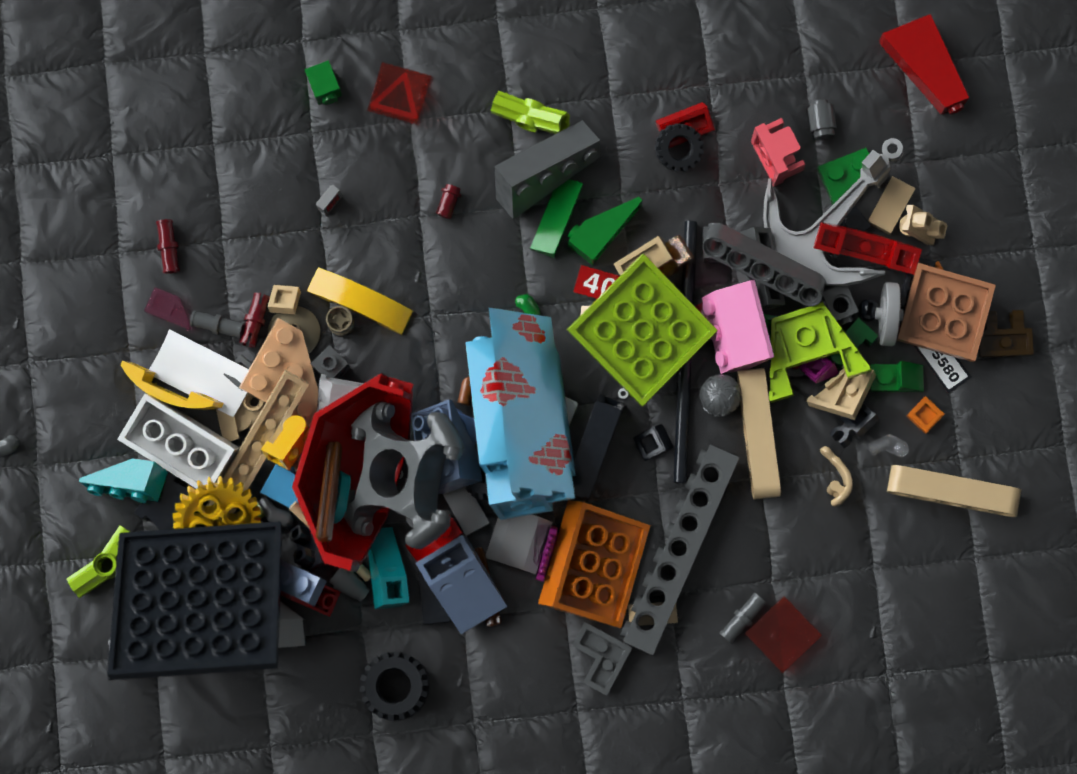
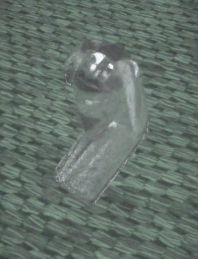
[868,434,909,457]

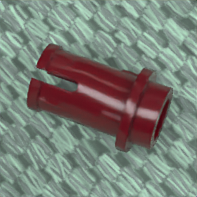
[435,184,462,219]

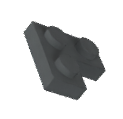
[572,622,632,696]

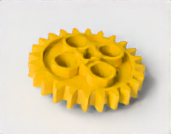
[173,476,261,529]

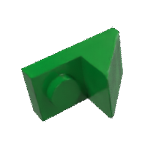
[870,361,924,392]

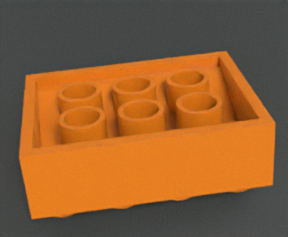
[538,501,650,628]

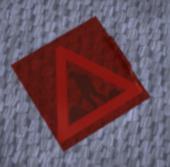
[367,62,432,125]

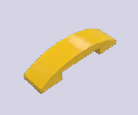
[307,268,413,335]
[121,361,224,410]

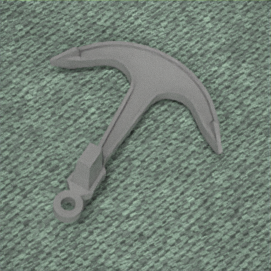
[763,138,904,287]

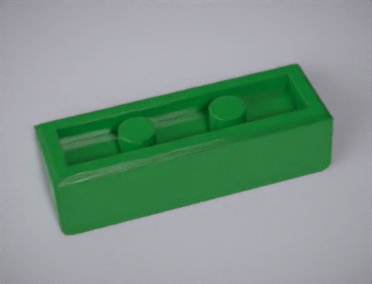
[530,179,583,258]

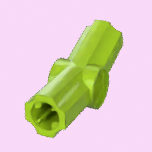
[490,91,570,134]
[67,526,130,598]

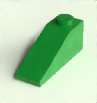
[568,197,643,266]

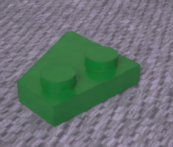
[817,148,869,205]

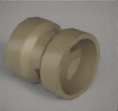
[326,306,355,336]

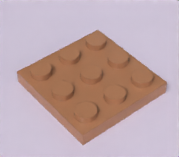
[897,263,996,362]

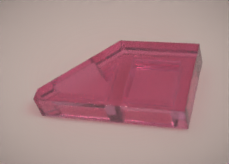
[144,287,191,331]

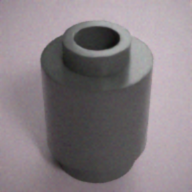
[808,99,837,140]

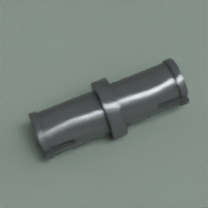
[190,310,245,339]
[719,592,767,644]

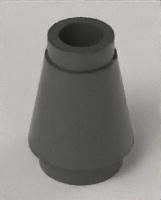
[329,568,370,602]

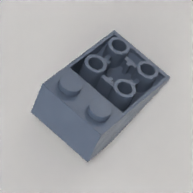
[411,400,482,494]
[416,535,508,634]

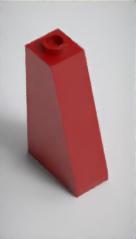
[879,14,969,115]

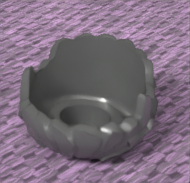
[699,374,741,418]

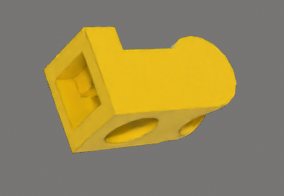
[261,415,310,471]

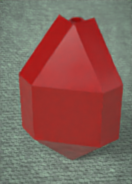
[292,373,413,572]

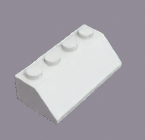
[117,394,240,489]

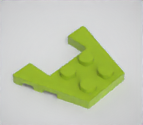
[769,302,872,403]

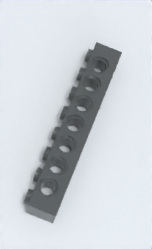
[620,445,739,656]

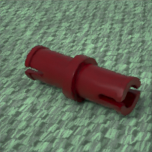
[156,219,180,274]
[239,293,270,348]

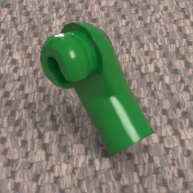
[515,294,540,315]

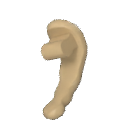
[820,446,853,507]

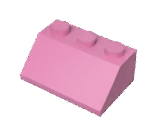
[702,280,774,374]

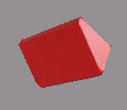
[655,102,715,148]

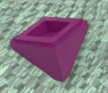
[798,357,839,383]

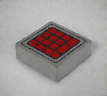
[316,185,342,216]

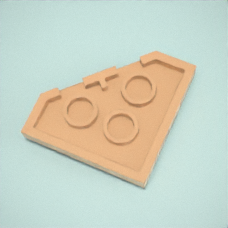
[239,318,319,427]

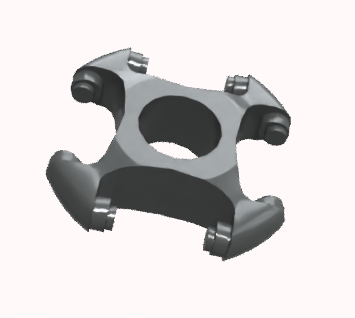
[343,401,465,549]

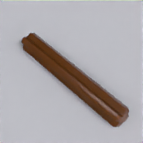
[316,441,343,542]

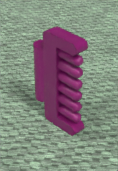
[536,525,559,581]

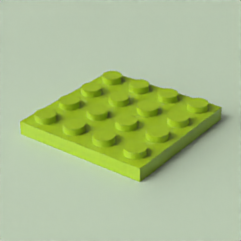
[567,254,718,406]

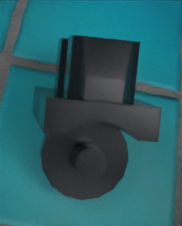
[289,525,326,574]

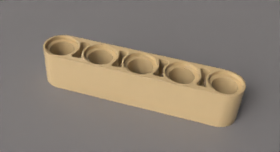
[737,368,781,499]
[887,465,1021,517]

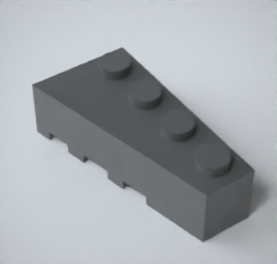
[494,120,600,219]

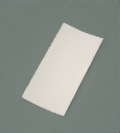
[149,329,249,417]

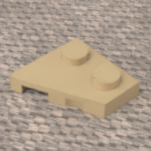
[806,368,876,420]

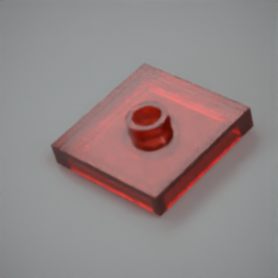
[745,596,822,673]

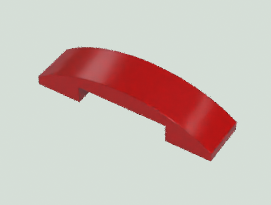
[813,222,922,275]

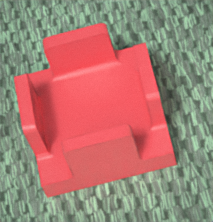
[751,118,806,187]

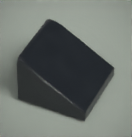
[633,424,673,461]

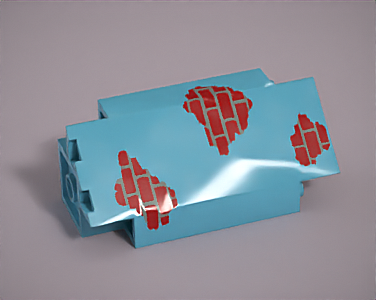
[466,307,576,520]

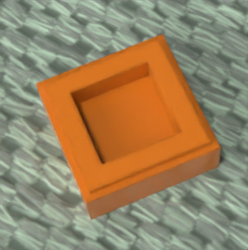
[906,396,945,434]

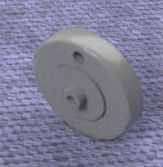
[875,282,904,347]

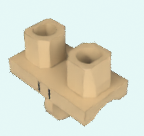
[899,205,947,245]

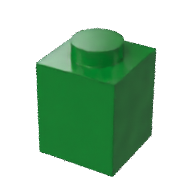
[304,60,342,105]

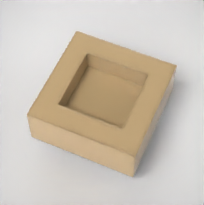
[268,285,301,314]

